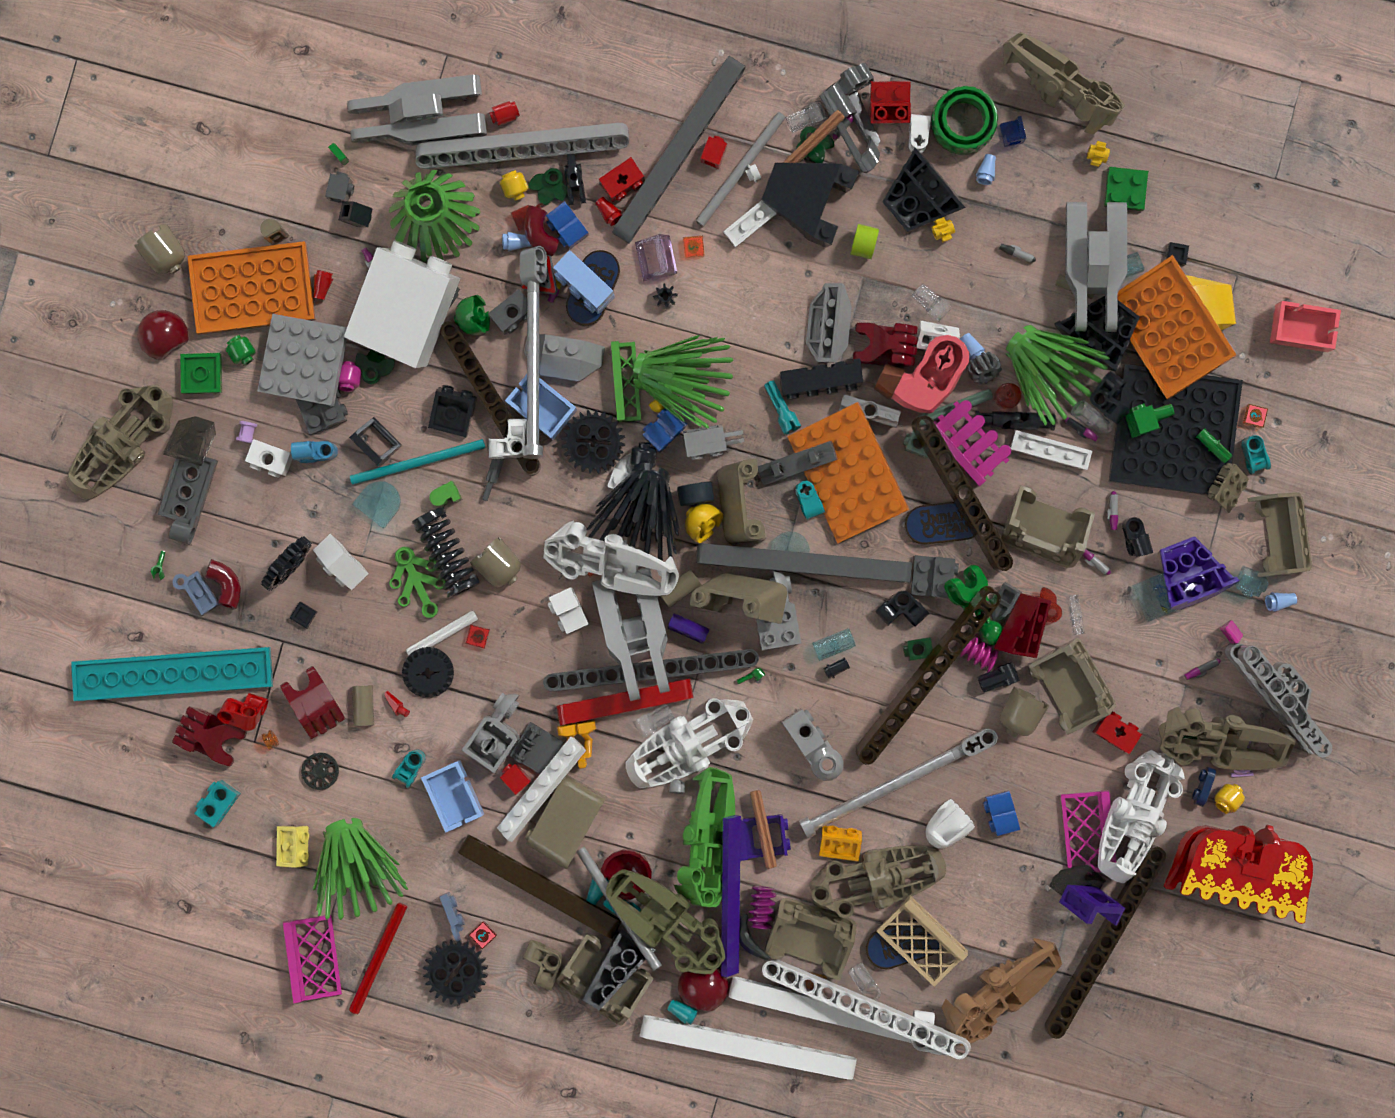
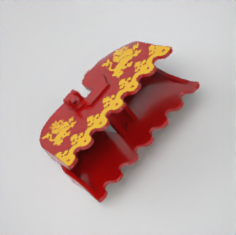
[1163,825,1313,924]

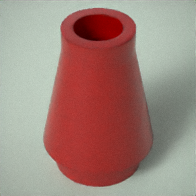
[595,197,622,226]
[313,270,333,300]

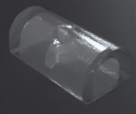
[1071,400,1114,434]

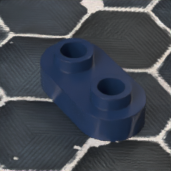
[1192,767,1216,807]

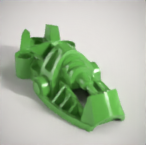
[674,767,735,907]

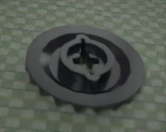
[402,647,454,698]

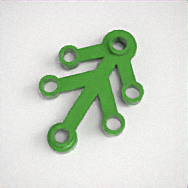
[389,547,446,618]

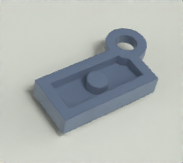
[173,571,220,615]
[440,892,465,942]

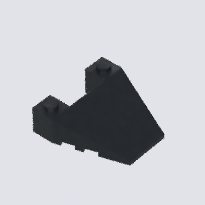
[761,163,859,248]

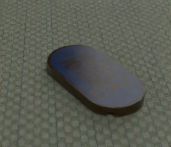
[566,250,620,326]
[904,502,983,545]
[866,918,940,969]

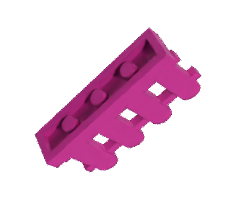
[934,400,1011,487]

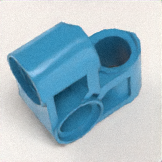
[291,441,338,463]

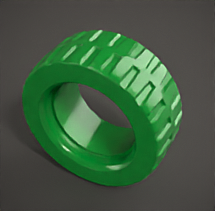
[931,86,998,155]

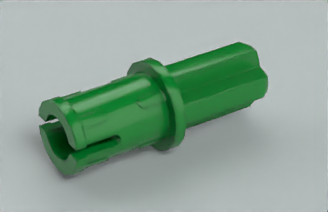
[1196,428,1232,463]

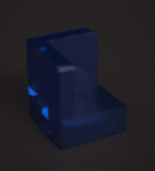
[1000,116,1026,147]

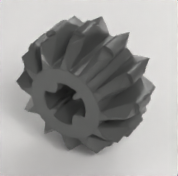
[967,352,1002,385]

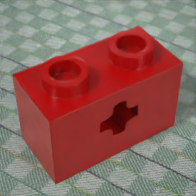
[599,157,645,202]
[1092,711,1142,754]

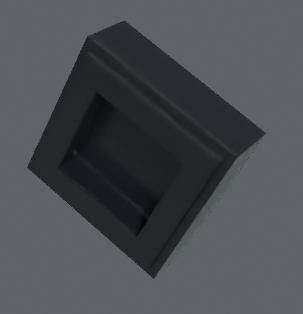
[1166,242,1190,266]
[290,601,317,629]

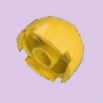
[685,503,723,543]

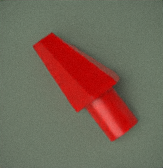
[385,691,410,717]

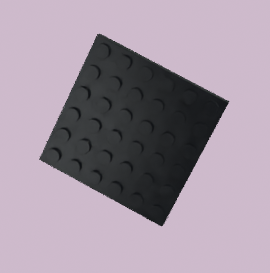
[1108,364,1243,495]

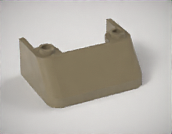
[1247,493,1312,577]

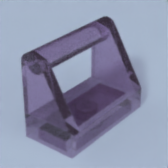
[635,234,678,281]

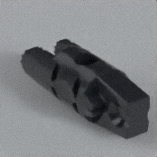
[564,154,586,205]

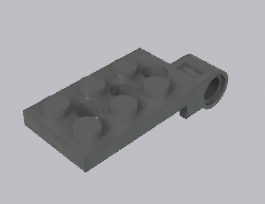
[158,449,218,545]

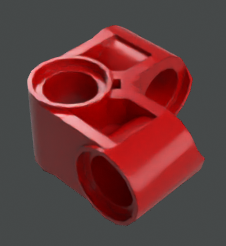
[217,693,269,731]

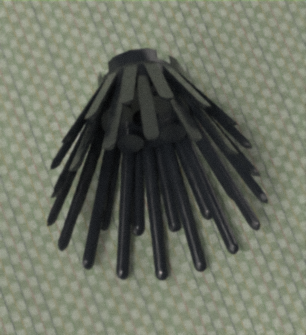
[586,463,680,561]

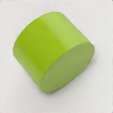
[850,224,879,260]

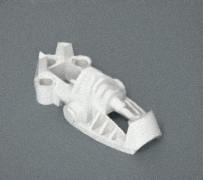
[544,521,679,596]
[625,698,753,788]
[1098,750,1185,883]

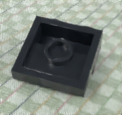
[428,385,477,438]

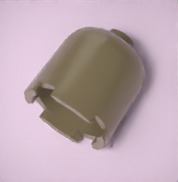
[134,224,185,274]
[470,537,521,587]
[1000,686,1049,737]

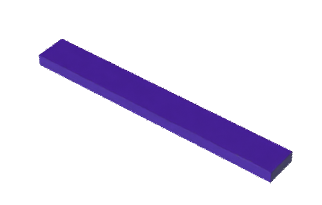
[721,815,741,977]

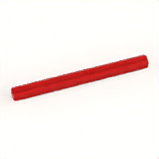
[349,903,407,1015]

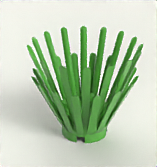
[389,170,480,262]
[1006,325,1110,426]
[633,335,733,428]
[313,818,408,920]

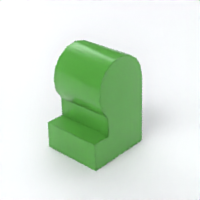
[429,481,463,507]

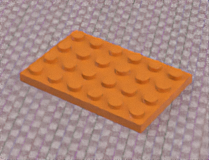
[187,241,316,335]
[1117,255,1237,399]
[787,402,910,543]

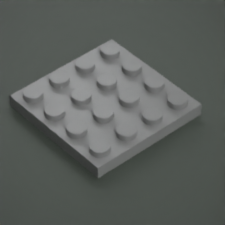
[257,314,347,406]

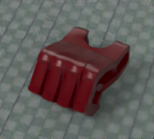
[852,323,918,368]
[280,666,346,739]
[172,706,247,767]

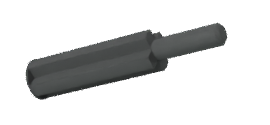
[482,459,505,501]

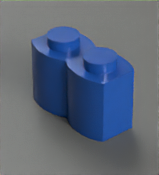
[545,201,589,249]
[643,408,687,453]
[983,791,1020,836]

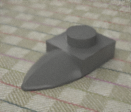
[992,582,1022,622]

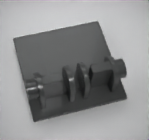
[510,722,564,774]

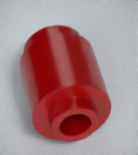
[489,101,520,126]

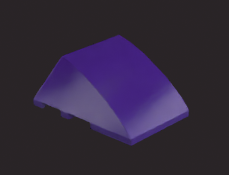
[1159,536,1240,610]

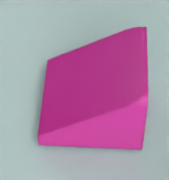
[1220,620,1243,644]

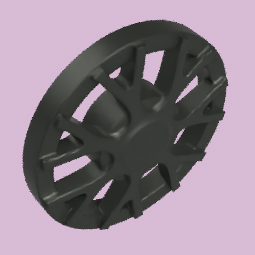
[301,753,339,790]

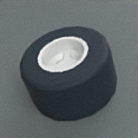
[677,482,714,506]

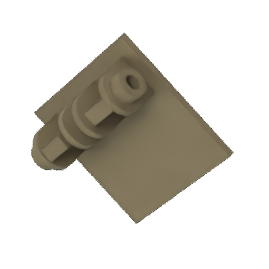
[1207,463,1249,513]

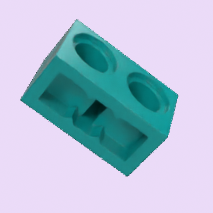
[194,780,241,828]

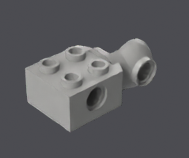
[756,571,801,650]
[462,693,520,773]
[781,708,843,781]

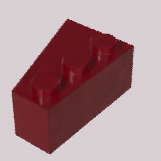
[994,593,1051,658]

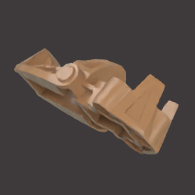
[941,938,1062,1046]

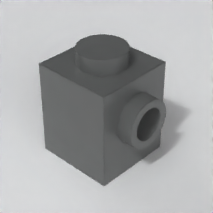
[325,172,355,203]

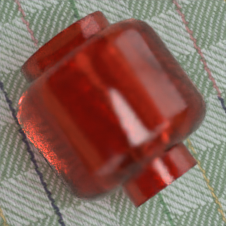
[994,383,1021,409]

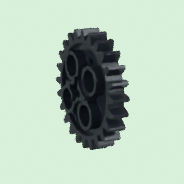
[561,410,625,474]
[261,536,312,591]
[423,938,488,1005]

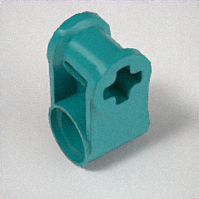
[1241,435,1271,475]
[795,481,825,520]
[392,749,426,789]

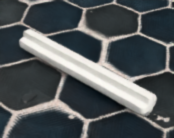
[406,611,478,655]

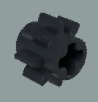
[653,283,678,309]

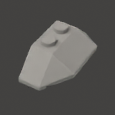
[806,283,852,363]
[524,334,605,382]

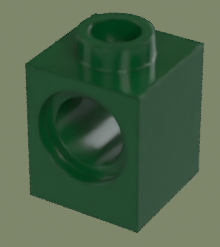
[903,637,933,661]

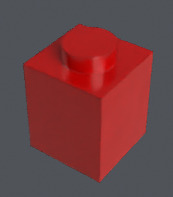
[701,136,727,169]
[500,763,532,795]

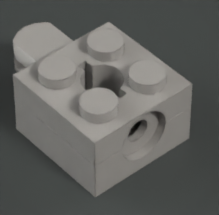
[683,424,745,460]

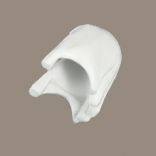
[926,799,975,849]

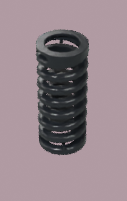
[412,507,480,598]

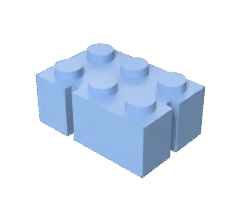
[553,250,615,314]
[505,374,577,440]
[421,760,484,833]

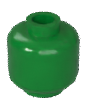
[226,335,256,366]

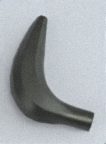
[739,913,771,961]

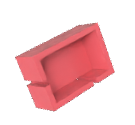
[1270,301,1341,352]

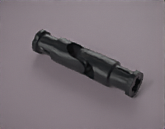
[974,411,1056,431]

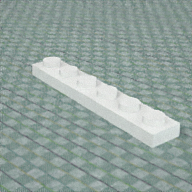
[497,737,586,842]

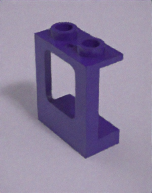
[740,814,791,861]
[1059,885,1125,925]

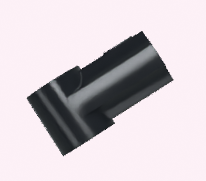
[977,662,1020,693]

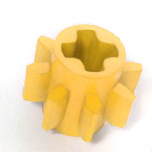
[1086,141,1110,167]
[931,217,955,243]

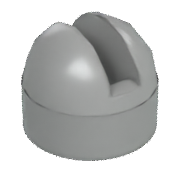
[669,779,685,794]

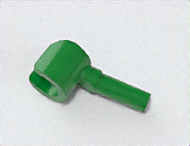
[151,551,166,580]
[737,668,765,684]

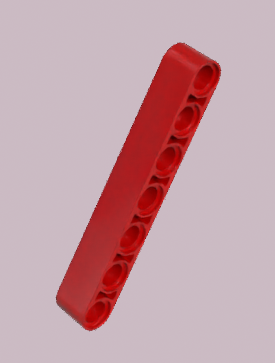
[556,678,694,725]

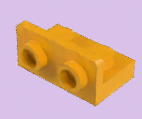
[819,825,862,861]

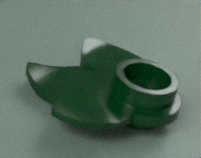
[796,126,835,163]
[528,168,567,206]
[355,349,395,384]

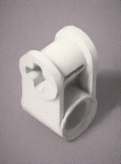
[908,114,931,153]

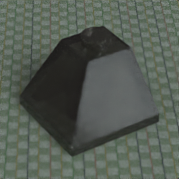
[163,416,216,466]
[1048,864,1106,896]

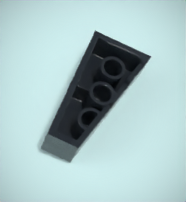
[779,358,863,400]
[578,929,655,1012]

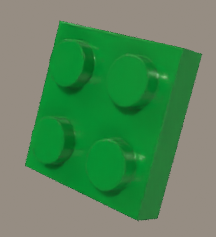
[1104,167,1149,211]
[180,353,222,394]

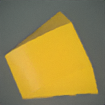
[1186,275,1236,330]

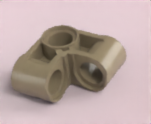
[523,940,563,991]

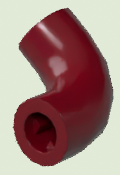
[523,205,559,257]
[205,559,241,609]

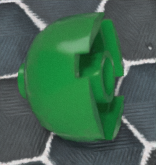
[454,294,490,335]

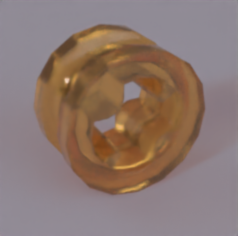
[262,730,279,750]

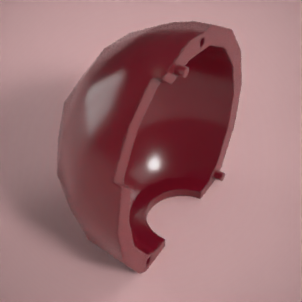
[137,310,189,360]
[601,849,652,900]
[678,967,729,1012]

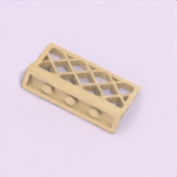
[876,895,968,987]

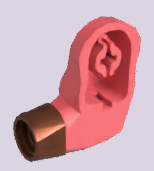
[874,335,969,414]

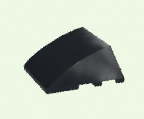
[882,147,966,232]
[1054,296,1140,372]

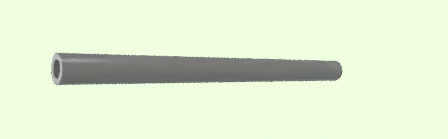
[696,112,786,227]
[576,847,662,971]

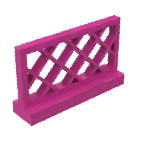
[1061,790,1116,874]
[283,914,342,1003]

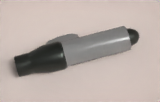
[999,243,1036,263]

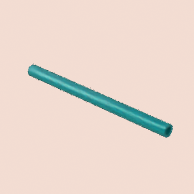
[350,439,486,485]

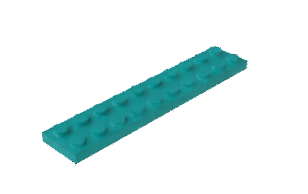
[71,647,273,701]

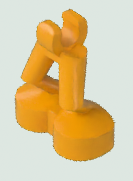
[557,720,596,769]

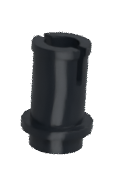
[823,657,850,679]

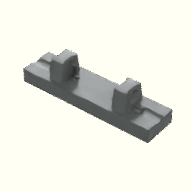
[758,441,838,485]

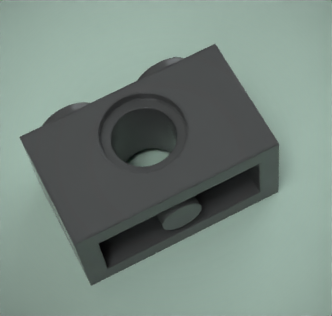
[488,289,527,335]

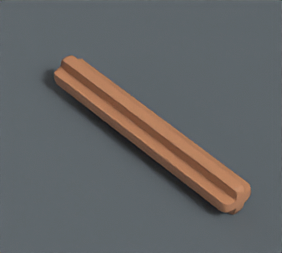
[783,110,845,163]
[750,790,777,869]

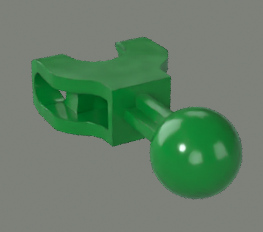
[944,565,1003,646]

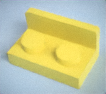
[276,826,309,868]

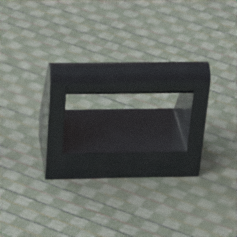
[349,417,402,467]

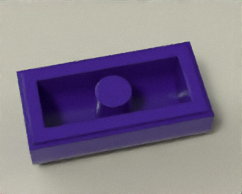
[668,613,710,644]

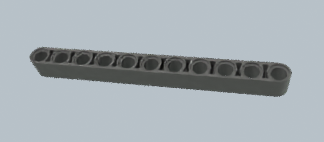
[612,55,746,244]
[696,543,912,583]
[543,649,759,691]

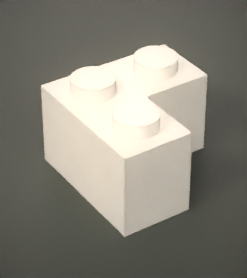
[313,534,369,590]
[547,588,589,634]

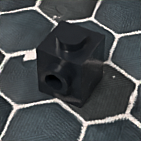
[338,201,373,227]

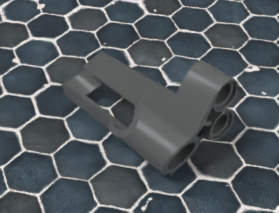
[819,63,880,173]

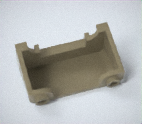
[718,458,766,544]
[1001,485,1095,568]
[689,573,787,624]
[1029,638,1116,735]
[524,775,607,869]
[764,898,857,981]
[556,934,654,1025]

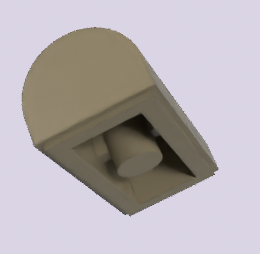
[260,219,289,245]
[661,569,701,608]
[352,685,374,726]

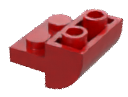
[870,81,911,123]

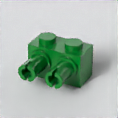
[1125,404,1175,438]

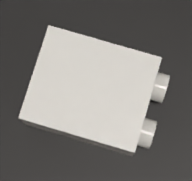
[344,240,460,368]

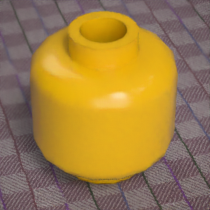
[499,170,529,201]
[1214,784,1245,814]

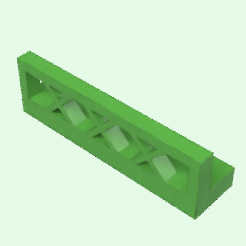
[611,341,641,422]

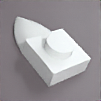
[607,453,634,489]

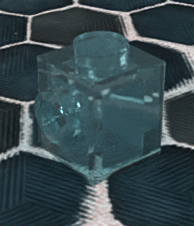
[1235,566,1269,597]

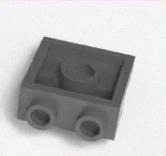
[296,388,348,435]
[911,555,959,599]

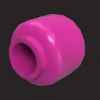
[338,361,361,392]

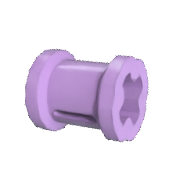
[236,421,258,444]

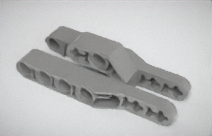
[347,75,487,146]
[1065,202,1127,332]
[592,568,670,701]
[1225,643,1332,757]

